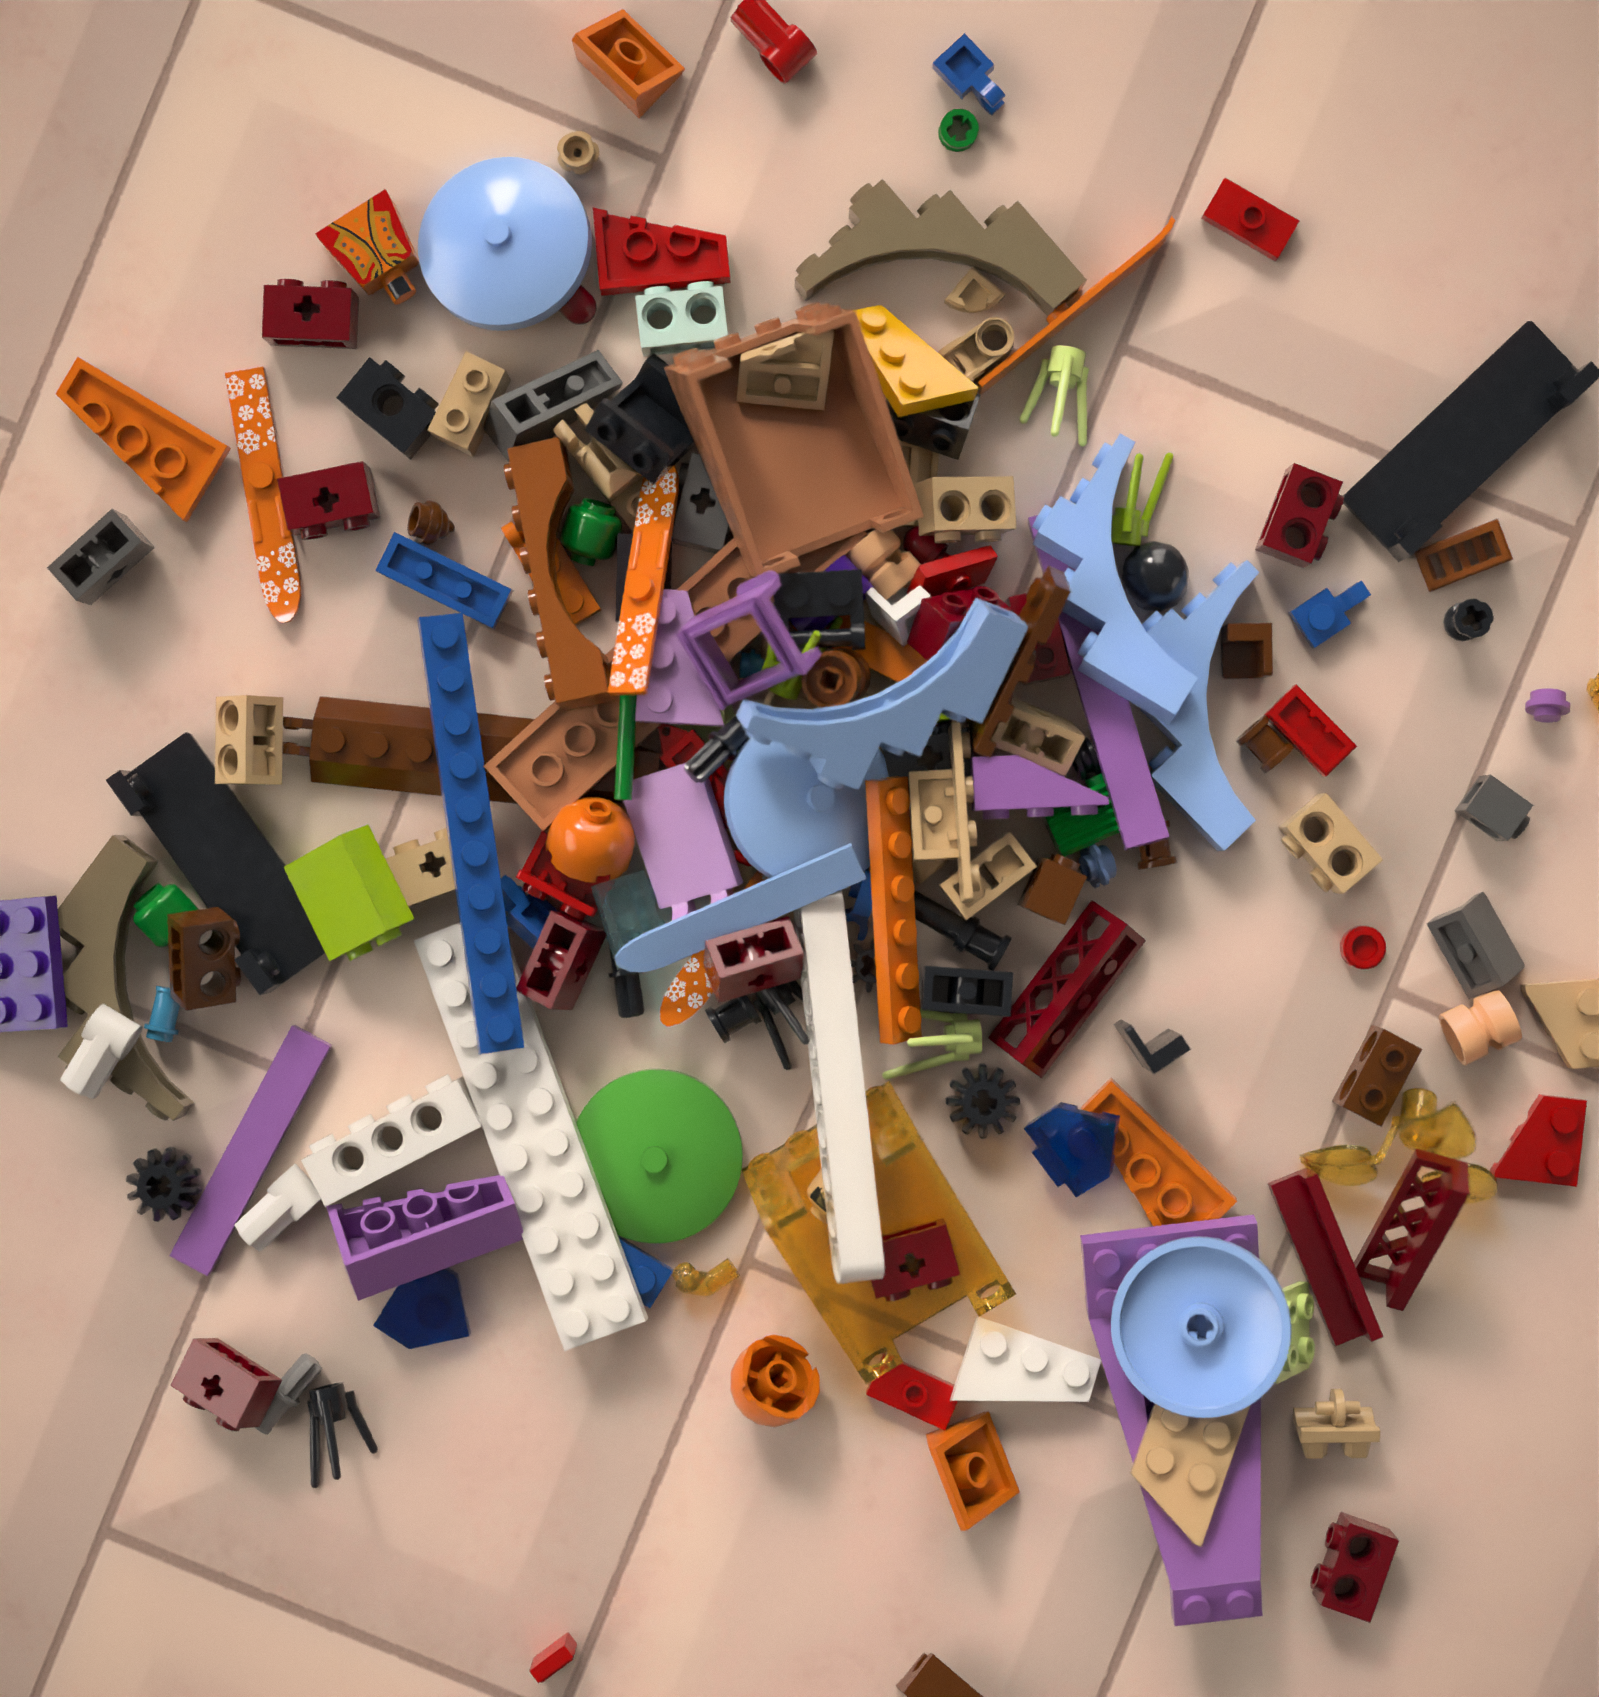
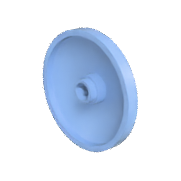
[418,157,592,331]
[724,738,889,878]
[1111,1236,1292,1418]

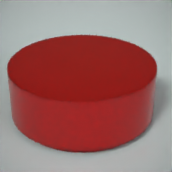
[1340,926,1386,969]

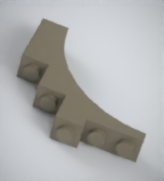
[795,179,1087,316]
[58,835,194,1121]

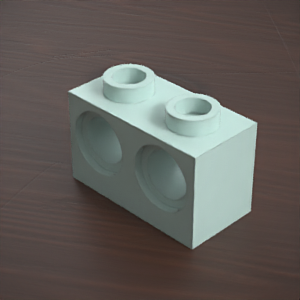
[635,281,728,356]

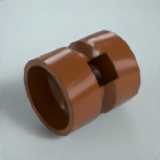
[801,648,871,708]

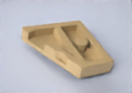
[736,329,834,410]

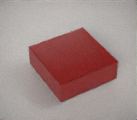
[529,1632,577,1683]

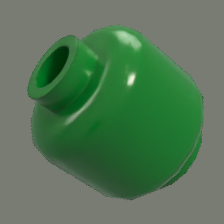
[560,498,622,566]
[133,883,199,948]

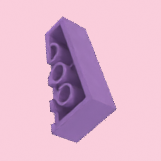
[326,1175,524,1301]

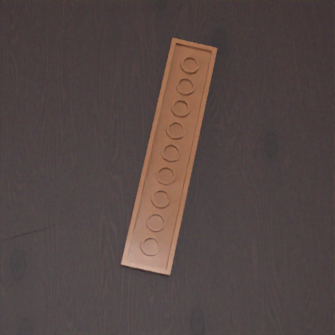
[484,531,868,832]

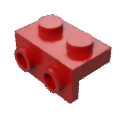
[516,831,616,921]

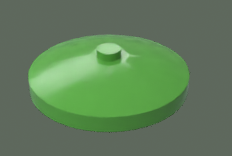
[576,1069,743,1244]

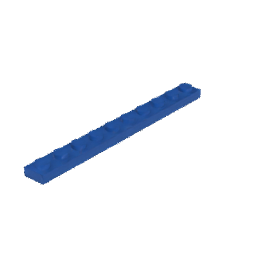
[417,613,525,1054]

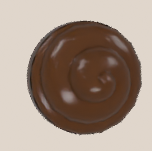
[407,500,455,545]

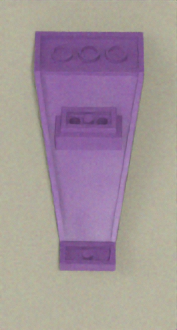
[1080,1214,1263,1626]

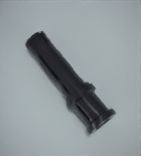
[914,890,1012,971]

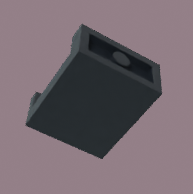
[584,353,695,485]

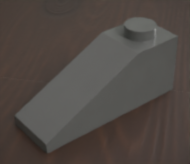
[484,350,623,462]

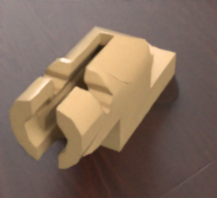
[553,403,643,532]

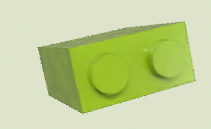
[284,824,414,961]

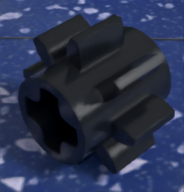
[850,938,876,993]

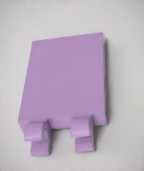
[624,762,743,921]

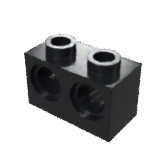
[886,394,981,460]

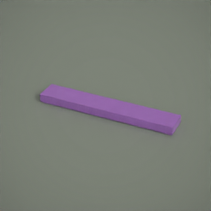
[169,1025,333,1276]

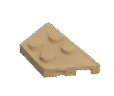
[1521,978,1599,1069]
[1129,1403,1250,1547]

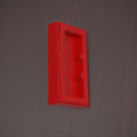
[1201,178,1300,262]
[906,545,998,596]
[1263,684,1357,777]
[865,1352,958,1430]

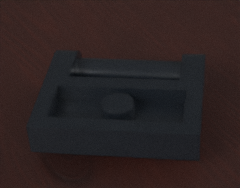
[773,569,866,650]

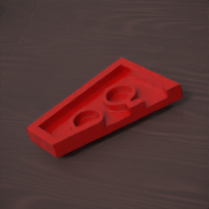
[592,207,731,296]

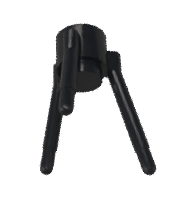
[753,980,810,1070]
[307,1382,378,1488]

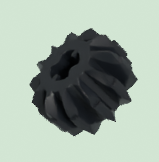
[945,1063,1020,1139]
[126,1147,202,1222]

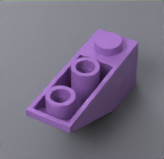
[970,755,1109,819]

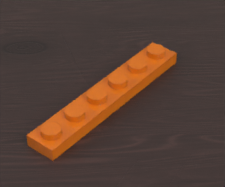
[865,776,922,1045]

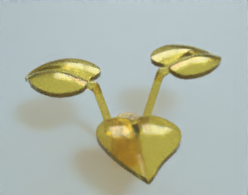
[1299,1088,1498,1204]

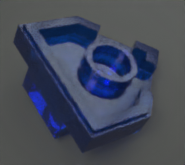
[1024,1102,1120,1197]
[373,1267,471,1349]

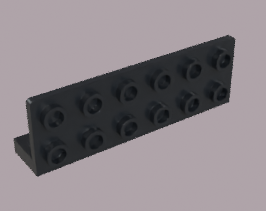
[1343,321,1599,562]
[106,732,325,995]

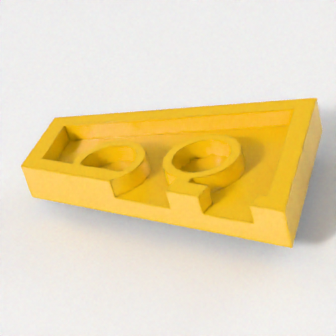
[854,305,979,417]

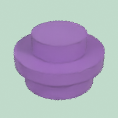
[1525,688,1570,723]

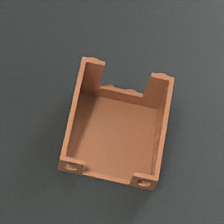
[664,302,924,577]

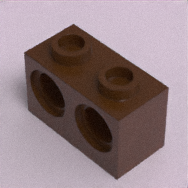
[1017,854,1087,925]
[167,907,241,1011]
[1332,1025,1422,1127]

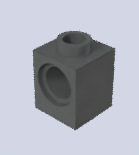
[1454,775,1534,841]

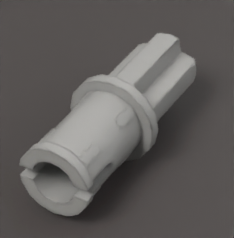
[255,1353,322,1435]

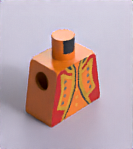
[315,189,419,305]

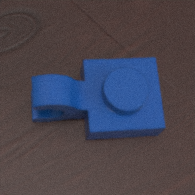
[932,33,1005,116]
[1289,580,1371,649]
[845,867,872,941]
[501,875,559,949]

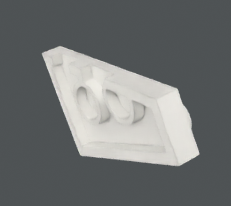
[950,1317,1101,1402]

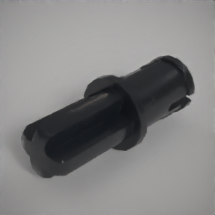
[684,714,749,783]
[606,930,644,1018]

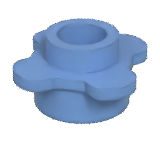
[1079,844,1117,888]

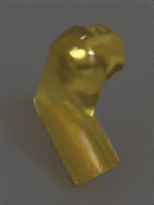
[672,1258,740,1297]

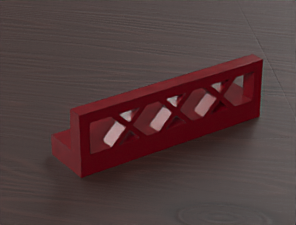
[988,900,1146,1079]
[1354,1148,1470,1311]
[1267,1167,1384,1347]

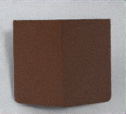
[1221,623,1273,679]

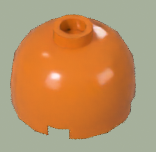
[546,796,635,882]
[730,1334,820,1427]

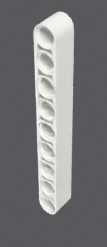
[793,890,884,1284]

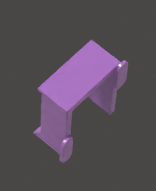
[676,571,822,710]

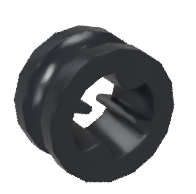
[1072,737,1102,781]

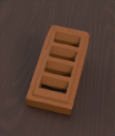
[1414,518,1513,592]

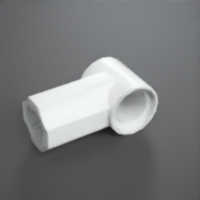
[60,1004,142,1099]
[234,1164,321,1252]

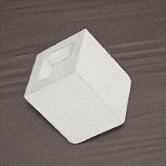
[865,586,931,647]

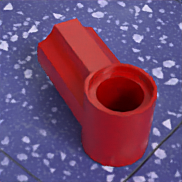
[730,0,818,84]

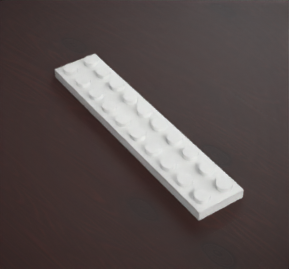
[414,922,649,1351]

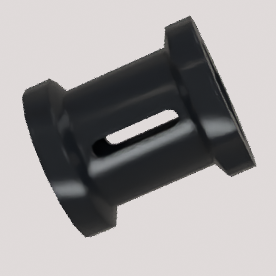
[1443,598,1494,641]
[705,995,762,1043]

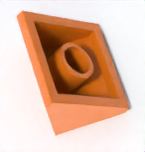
[572,9,685,119]
[926,1411,1020,1531]

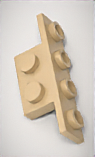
[907,721,980,903]

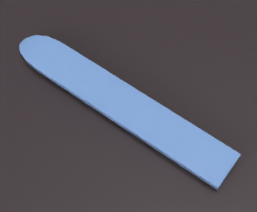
[614,843,866,972]

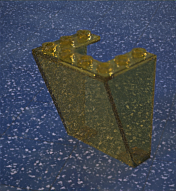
[741,1081,1017,1384]

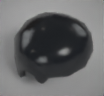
[1122,541,1189,612]

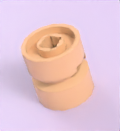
[846,529,921,600]
[1439,989,1522,1066]

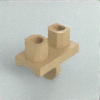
[1293,1389,1381,1459]

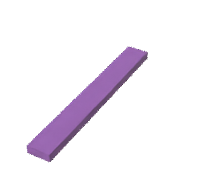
[1027,515,1169,851]

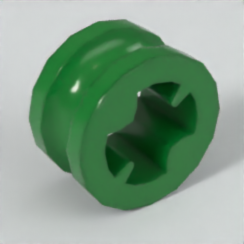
[938,109,979,152]

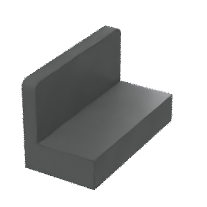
[1427,892,1525,999]

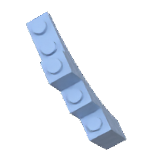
[1032,433,1198,725]
[1140,560,1259,851]
[736,598,1028,790]

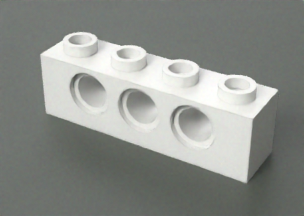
[301,1074,483,1207]

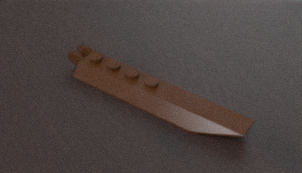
[283,696,661,804]

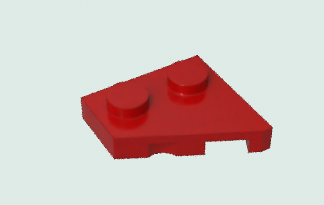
[1490,1094,1587,1187]

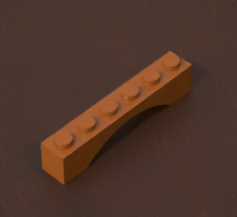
[504,437,616,711]

